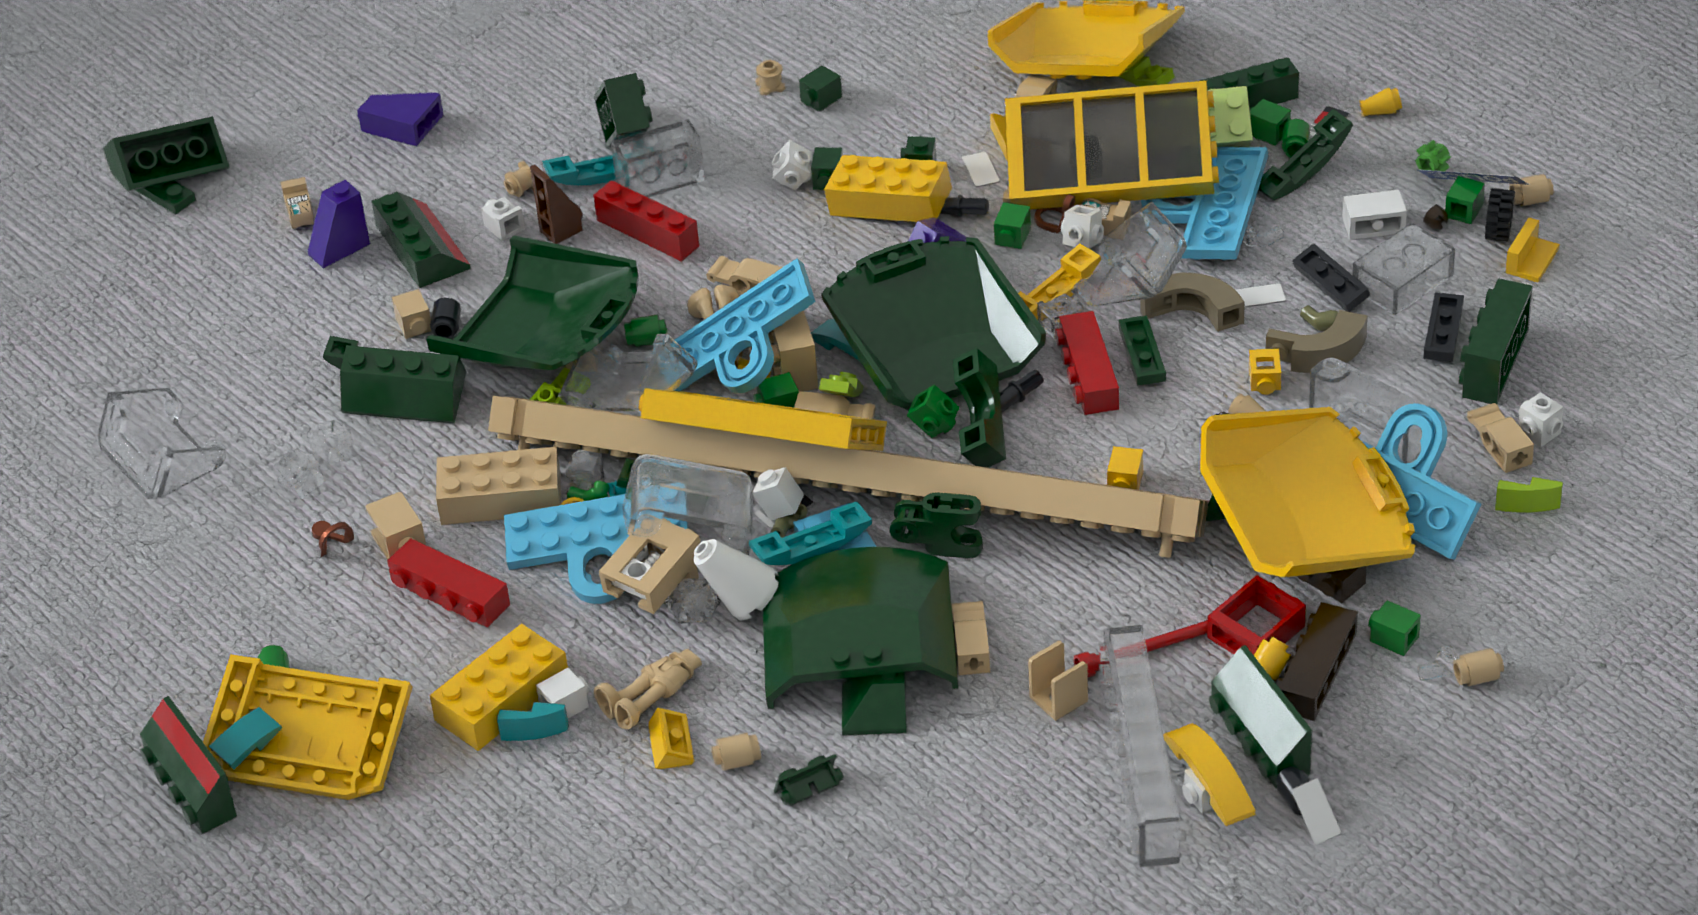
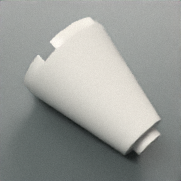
[694,539,779,620]

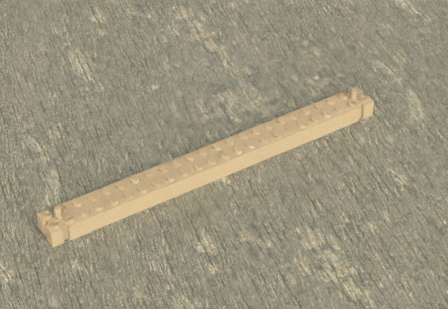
[488,396,1209,558]

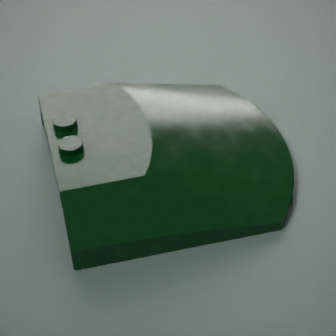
[426,235,638,370]
[821,236,1046,411]
[763,547,959,709]

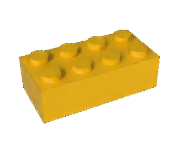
[824,155,952,222]
[429,623,568,751]

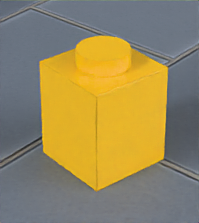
[1107,446,1144,490]

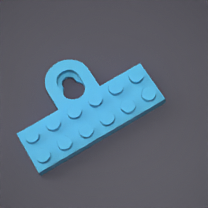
[1141,147,1268,260]
[657,258,815,393]
[1360,403,1482,560]
[504,484,689,604]

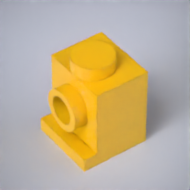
[1249,349,1281,395]

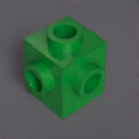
[907,384,960,438]

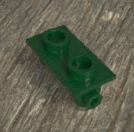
[774,754,844,806]

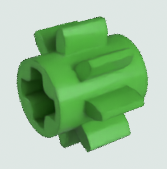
[1415,140,1451,171]

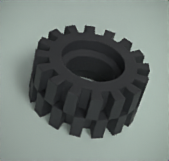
[1485,188,1515,242]

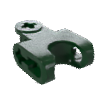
[889,492,983,558]

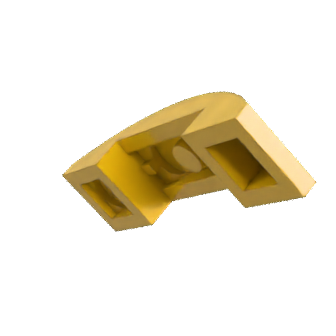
[1018,244,1101,320]
[1163,723,1255,826]

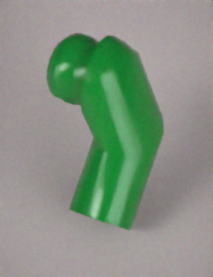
[567,480,610,501]

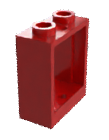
[1207,575,1306,655]

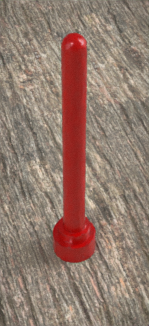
[1073,620,1207,678]

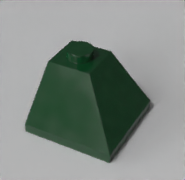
[842,672,907,736]

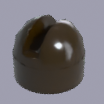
[1423,204,1449,230]

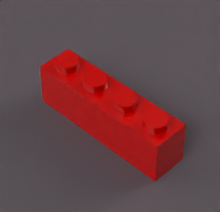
[593,180,699,262]
[1055,311,1119,415]
[387,538,510,628]

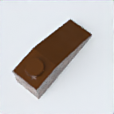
[530,164,583,244]

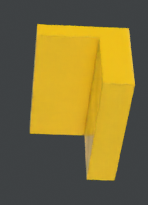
[1506,217,1560,282]

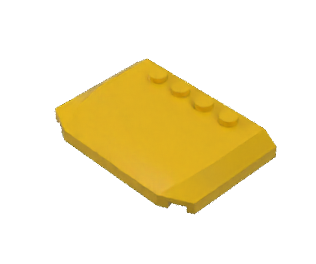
[203,654,413,800]

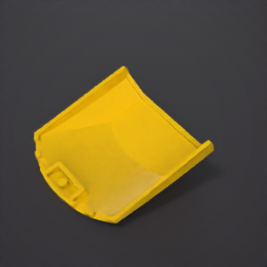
[988,0,1185,80]
[1200,407,1415,577]

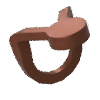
[1034,194,1076,234]
[312,521,354,557]

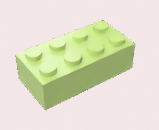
[1134,86,1253,157]

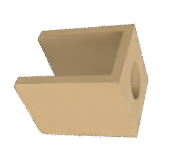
[365,492,426,560]
[1028,640,1088,721]

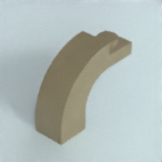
[1140,273,1245,331]
[1266,310,1368,373]

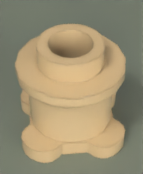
[756,60,785,95]
[504,161,534,197]

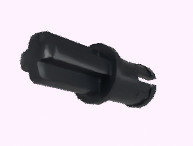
[940,195,989,217]
[1000,370,1044,413]

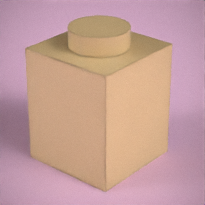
[392,289,432,339]

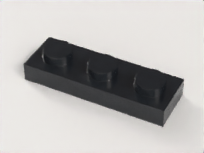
[1292,243,1370,312]
[1423,292,1464,362]

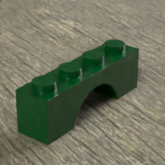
[952,348,1006,468]

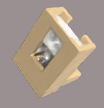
[599,513,701,614]

